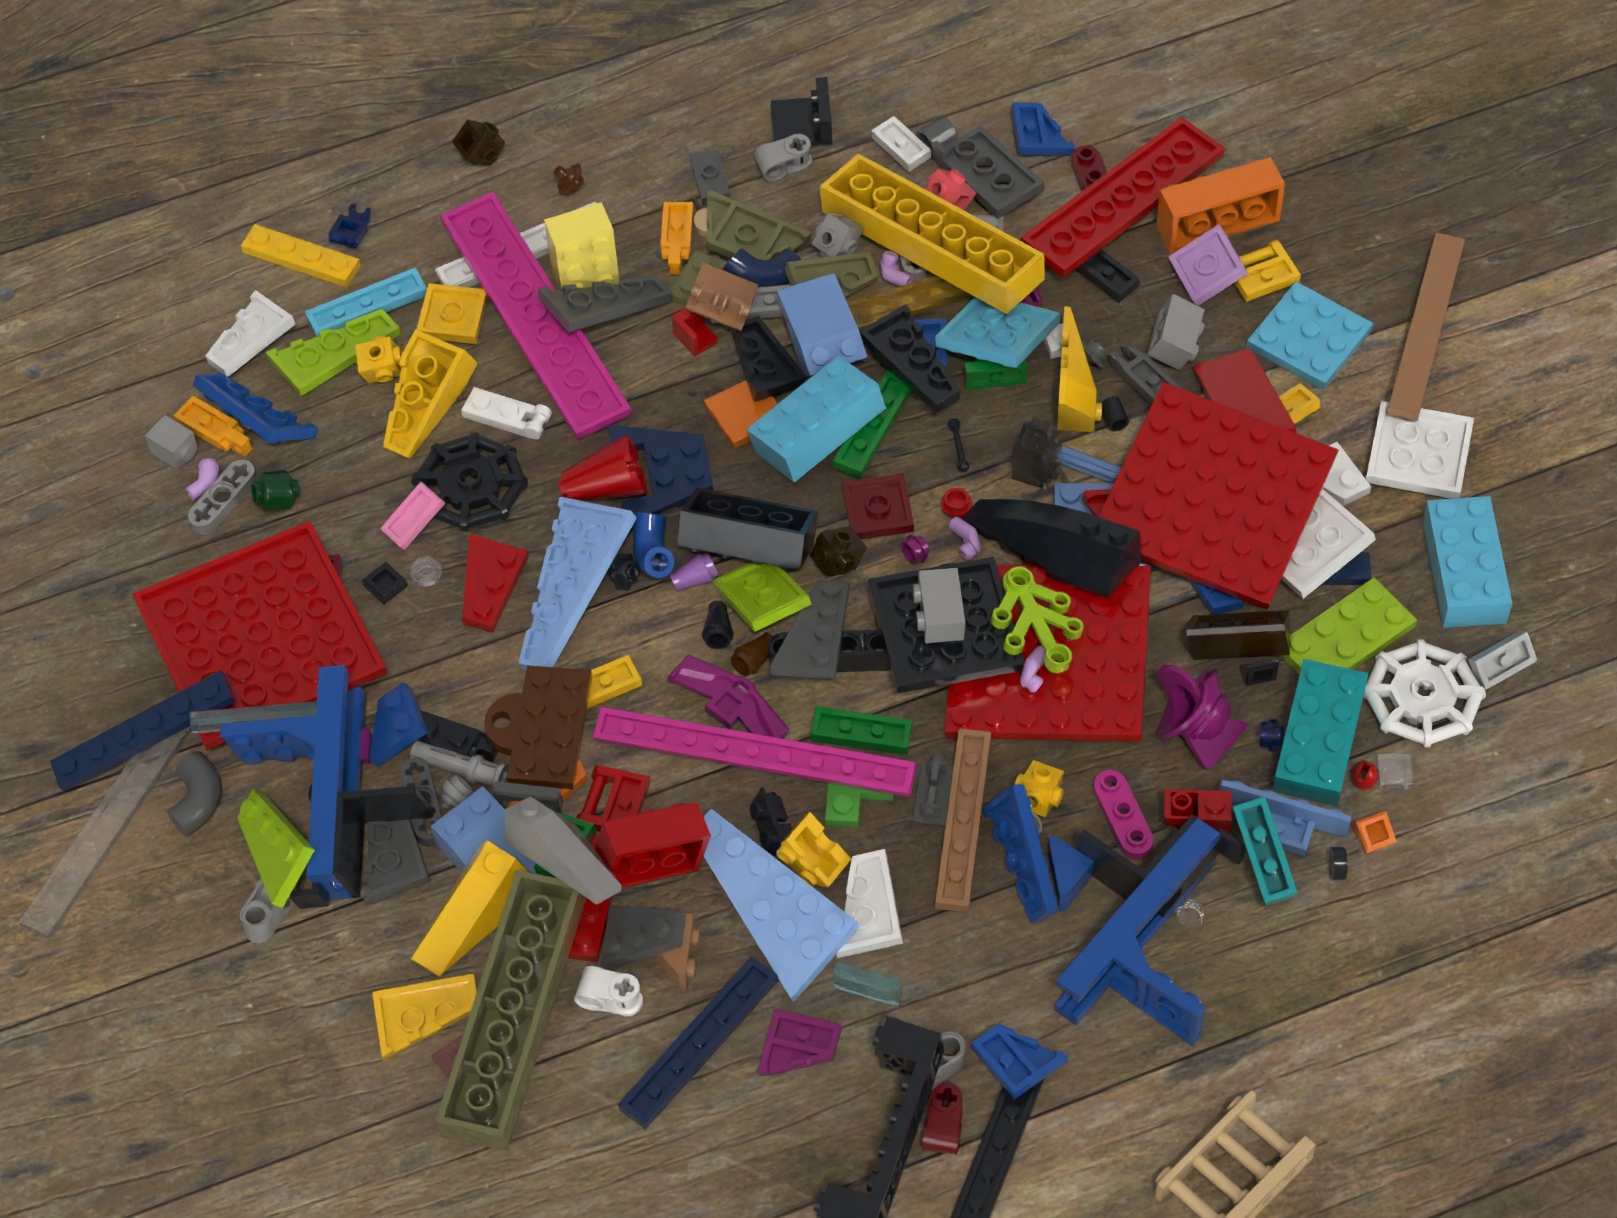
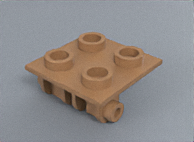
[685,262,758,331]

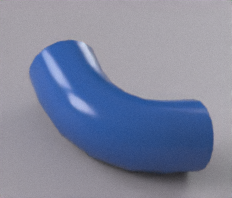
[633,512,674,578]

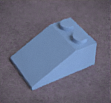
[776,273,867,377]
[431,786,536,874]

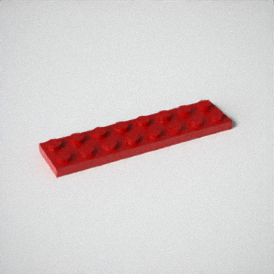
[1020,117,1225,278]

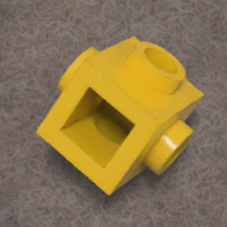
[355,336,403,384]
[1014,760,1064,818]

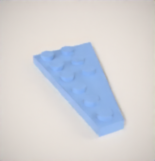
[518,497,637,670]
[704,809,860,1003]

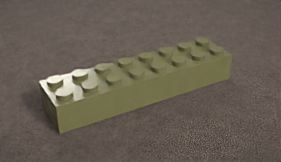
[435,870,586,1151]

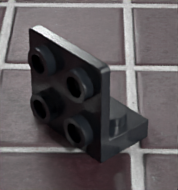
[770,77,832,147]

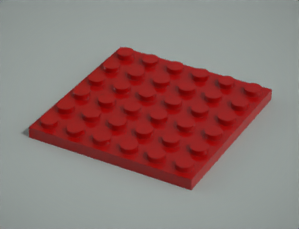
[1098,382,1339,610]
[132,521,387,751]
[944,565,1152,742]

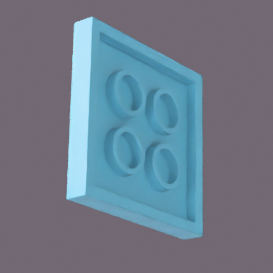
[1246,282,1374,390]
[935,297,1060,368]

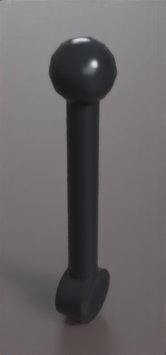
[948,419,970,472]

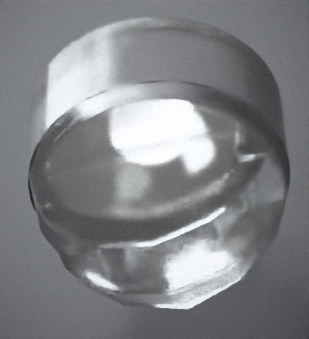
[1176,899,1204,928]

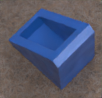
[1047,836,1094,912]

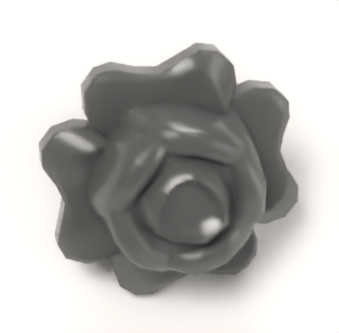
[1080,337,1106,368]

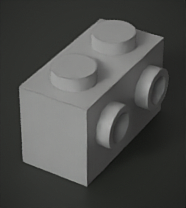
[1147,294,1205,370]
[912,568,965,643]

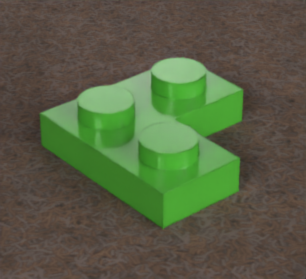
[825,783,894,828]

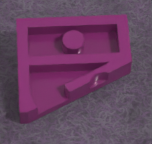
[758,1009,842,1076]

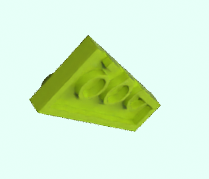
[266,309,401,396]

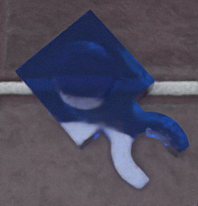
[328,203,371,249]

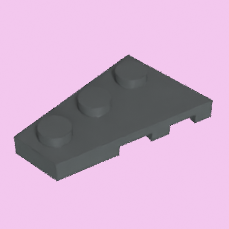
[601,905,686,970]

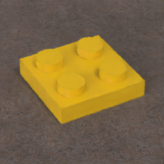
[416,283,488,344]

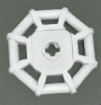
[1363,639,1486,748]

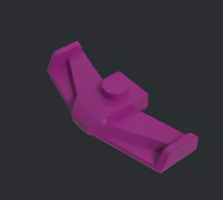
[667,654,789,739]

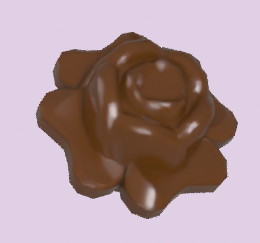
[553,163,584,195]

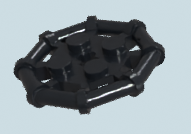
[411,432,528,531]

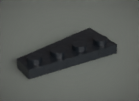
[859,304,960,413]

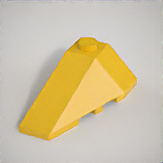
[1057,306,1102,432]
[383,329,478,459]
[410,840,528,977]

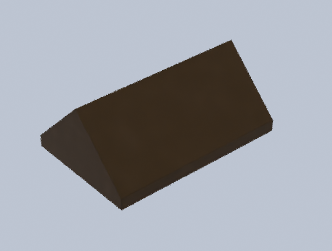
[1186,610,1290,660]

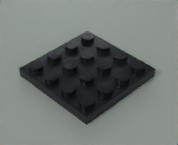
[868,557,1025,693]

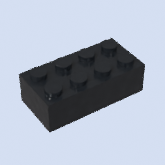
[677,487,818,570]

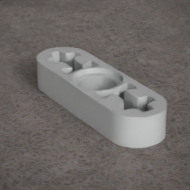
[188,459,257,535]

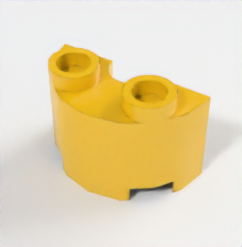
[776,812,851,888]

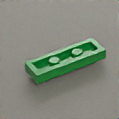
[810,706,913,754]

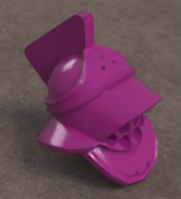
[1156,665,1247,770]

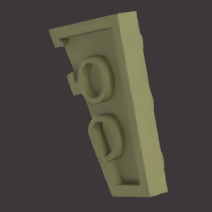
[785,251,879,298]

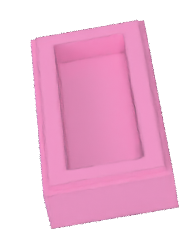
[380,482,445,550]

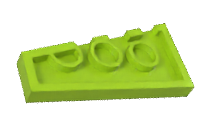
[237,789,315,908]

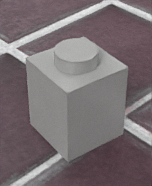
[145,415,198,470]

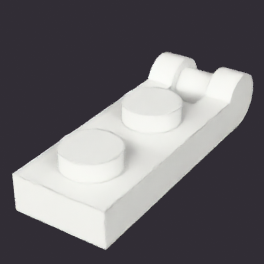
[461,387,552,440]

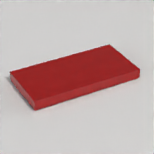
[1193,348,1297,433]

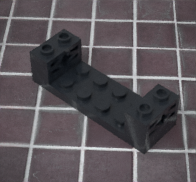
[814,1016,944,1218]

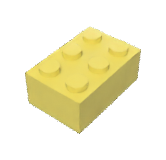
[544,202,620,290]

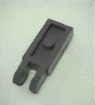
[1107,341,1182,405]

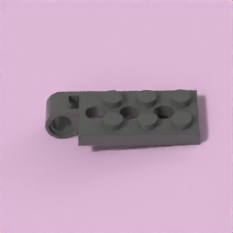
[916,116,1044,219]

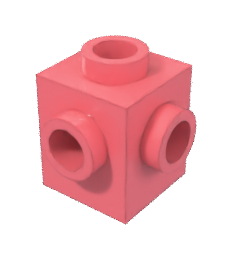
[925,169,977,211]

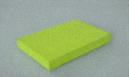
[713,562,811,632]

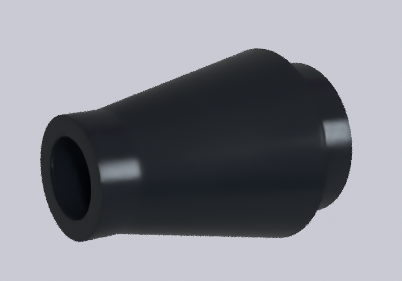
[702,601,734,649]

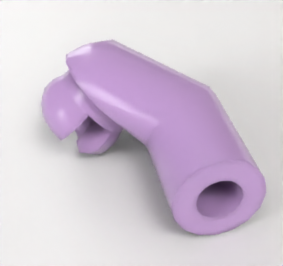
[879,250,913,289]
[185,458,219,501]
[949,517,981,560]

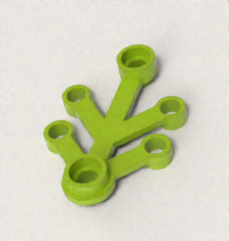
[991,566,1084,673]

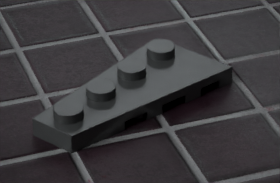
[770,581,849,679]

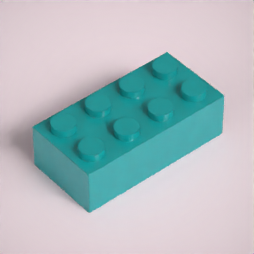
[1273,659,1369,807]

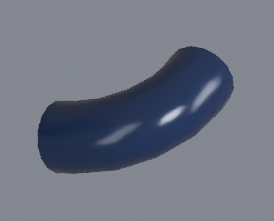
[722,248,802,287]

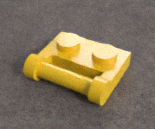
[1234,240,1301,302]

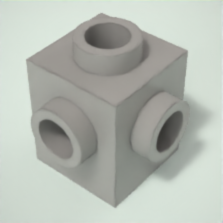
[812,213,864,257]

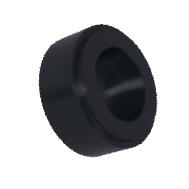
[1329,846,1348,881]

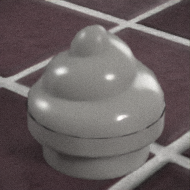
[441,774,475,808]

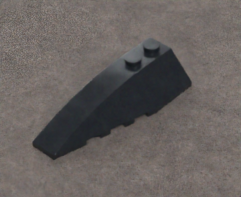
[962,499,1142,598]

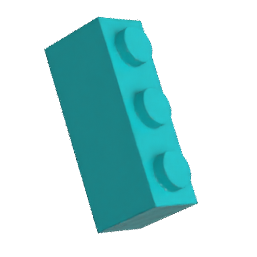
[1233,796,1298,907]

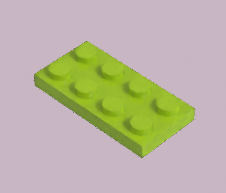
[1281,577,1418,674]

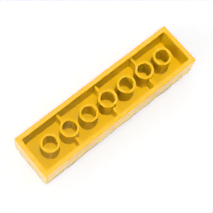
[820,153,1045,314]

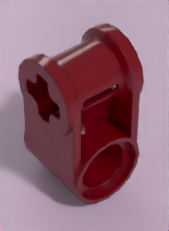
[922,1083,963,1155]

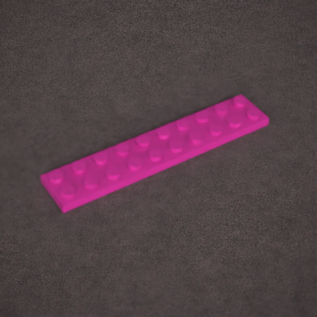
[440,191,632,440]

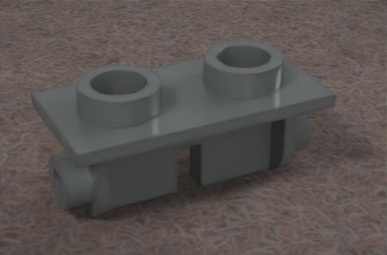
[912,755,954,826]

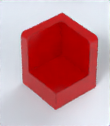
[672,308,718,357]

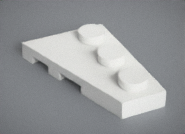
[836,849,903,958]

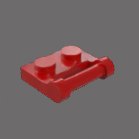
[576,765,650,832]

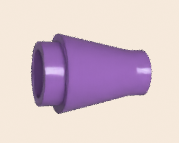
[669,553,718,592]

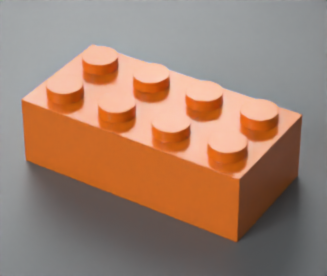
[1156,157,1285,254]

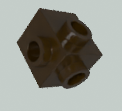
[452,119,506,165]
[810,526,867,577]

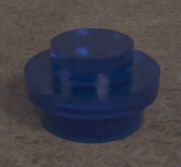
[1260,719,1284,752]

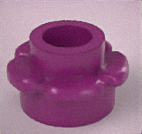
[901,534,930,564]

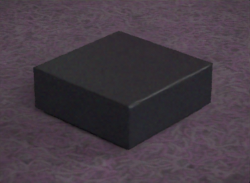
[362,562,408,605]

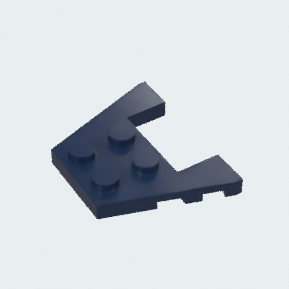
[608,425,714,530]

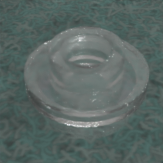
[410,556,442,587]

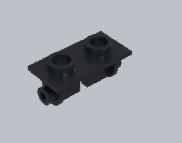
[750,787,792,857]

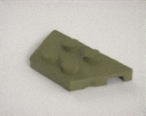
[707,189,811,260]

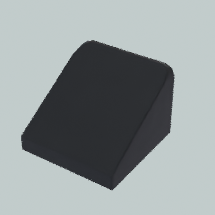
[1239,659,1279,686]

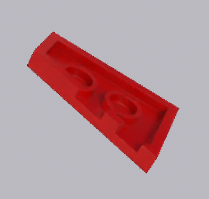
[462,534,529,633]

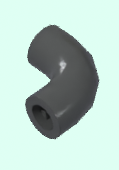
[167,751,220,837]

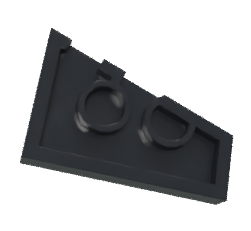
[731,316,807,402]

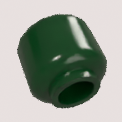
[251,470,299,512]

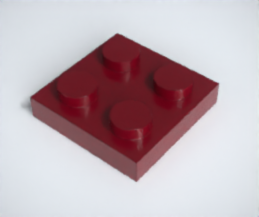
[842,473,914,539]

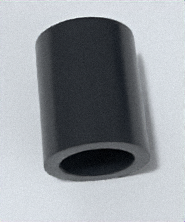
[1101,396,1129,432]

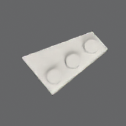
[205,290,295,377]

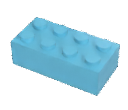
[747,355,886,483]
[1422,496,1512,628]

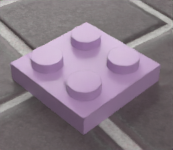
[1169,224,1249,306]

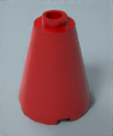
[558,435,648,501]

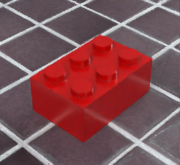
[595,802,711,888]

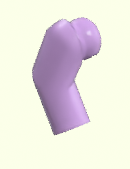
[1020,646,1046,693]

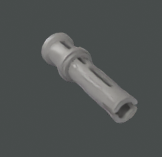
[410,740,509,789]

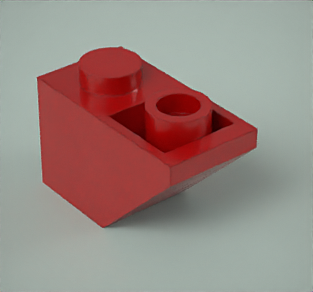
[1164,789,1232,834]

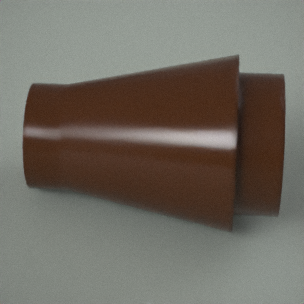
[731,632,773,676]

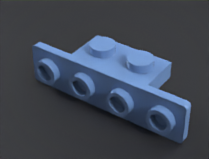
[1219,780,1351,856]

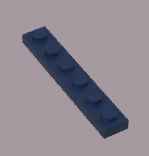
[50,670,236,792]
[618,956,778,1130]

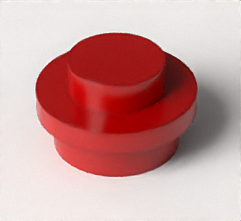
[941,488,972,518]

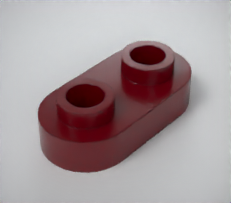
[1071,145,1107,192]

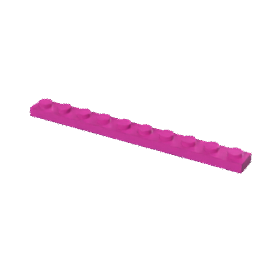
[593,707,917,797]

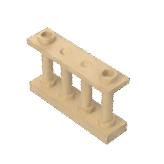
[1155,1090,1316,1218]

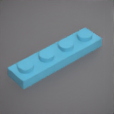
[305,267,427,337]

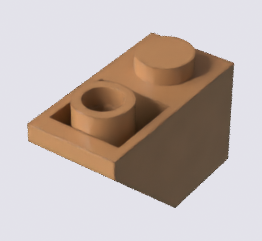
[652,913,701,990]

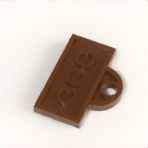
[484,665,592,790]

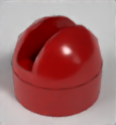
[1350,760,1378,790]

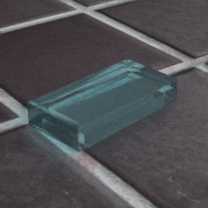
[833,961,902,1006]

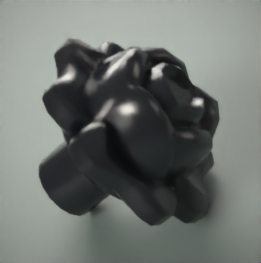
[607,553,640,591]

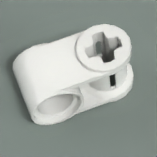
[574,966,643,1016]

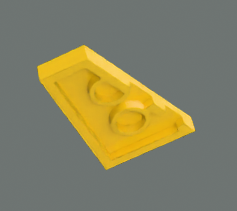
[372,973,477,1061]

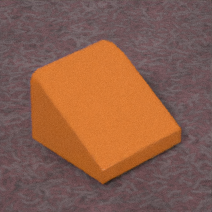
[1350,811,1397,853]

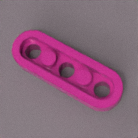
[1093,770,1153,860]

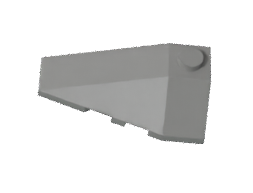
[504,796,622,905]

